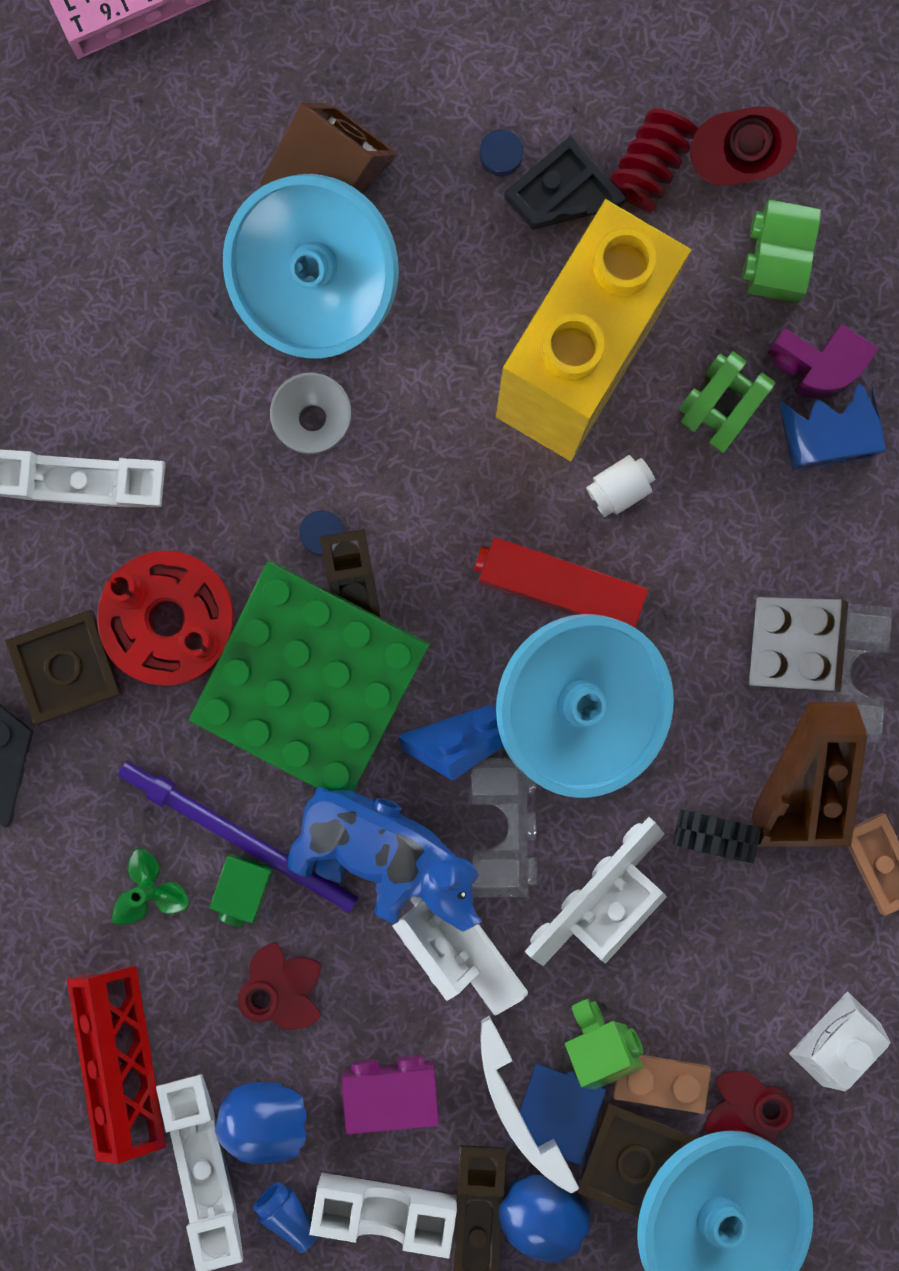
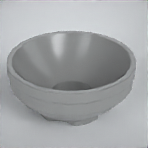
[270,373,351,455]

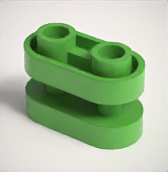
[678,351,776,453]

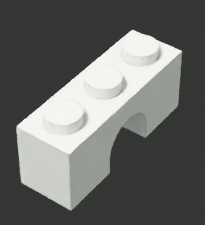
[309,1172,457,1259]

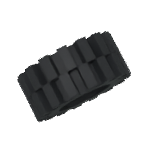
[673,809,761,864]

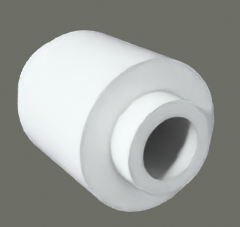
[586,455,655,517]

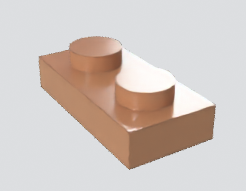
[848,813,899,916]
[613,1055,711,1114]

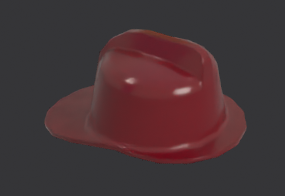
[690,106,797,185]

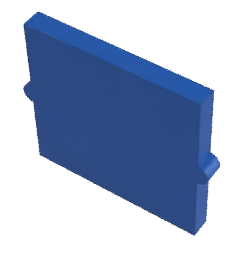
[510,1063,606,1165]

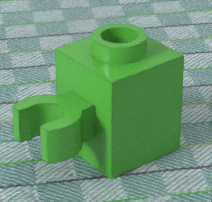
[564,999,644,1090]

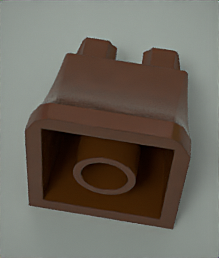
[260,103,396,194]

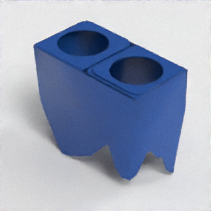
[779,384,886,471]

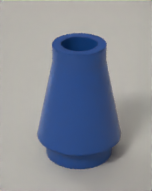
[253,1182,319,1253]

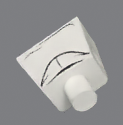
[789,991,890,1091]

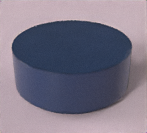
[480,129,523,176]
[299,510,345,556]

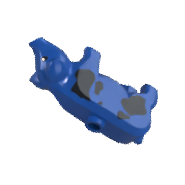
[288,787,483,932]

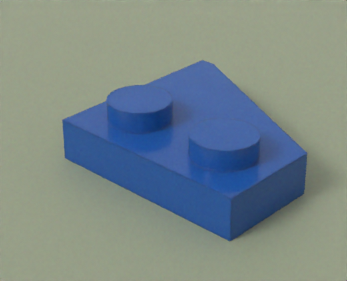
[398,704,503,781]

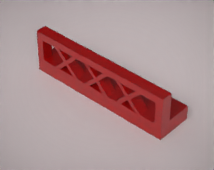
[67,966,166,1164]

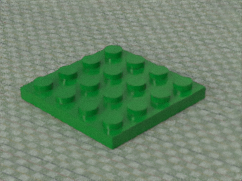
[188,561,430,792]

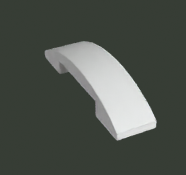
[0,449,165,507]
[480,1016,579,1193]
[156,1074,243,1271]

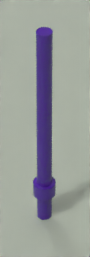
[117,761,359,913]

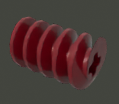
[610,109,697,212]

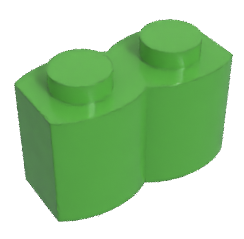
[742,199,821,303]

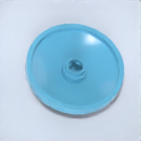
[223,174,399,358]
[496,614,674,798]
[637,1131,813,1271]

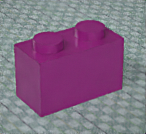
[341,1055,439,1135]

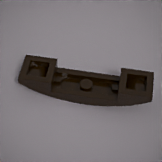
[320,529,381,618]
[453,1145,506,1271]

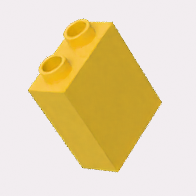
[496,199,692,462]

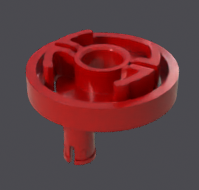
[97,551,235,686]

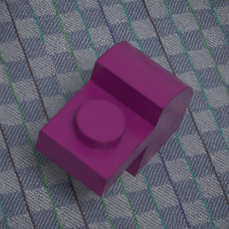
[767,324,879,398]

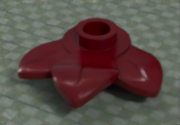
[238,942,321,1030]
[704,1071,795,1145]

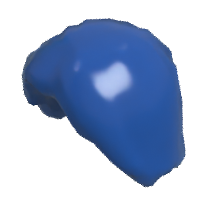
[215,1082,307,1164]
[498,1175,590,1263]

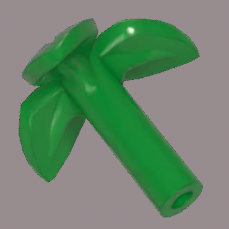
[112,848,189,925]

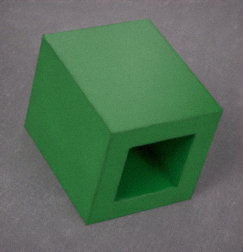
[209,853,275,927]

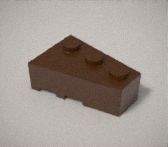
[752,702,868,847]

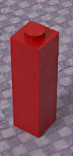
[474,537,648,628]

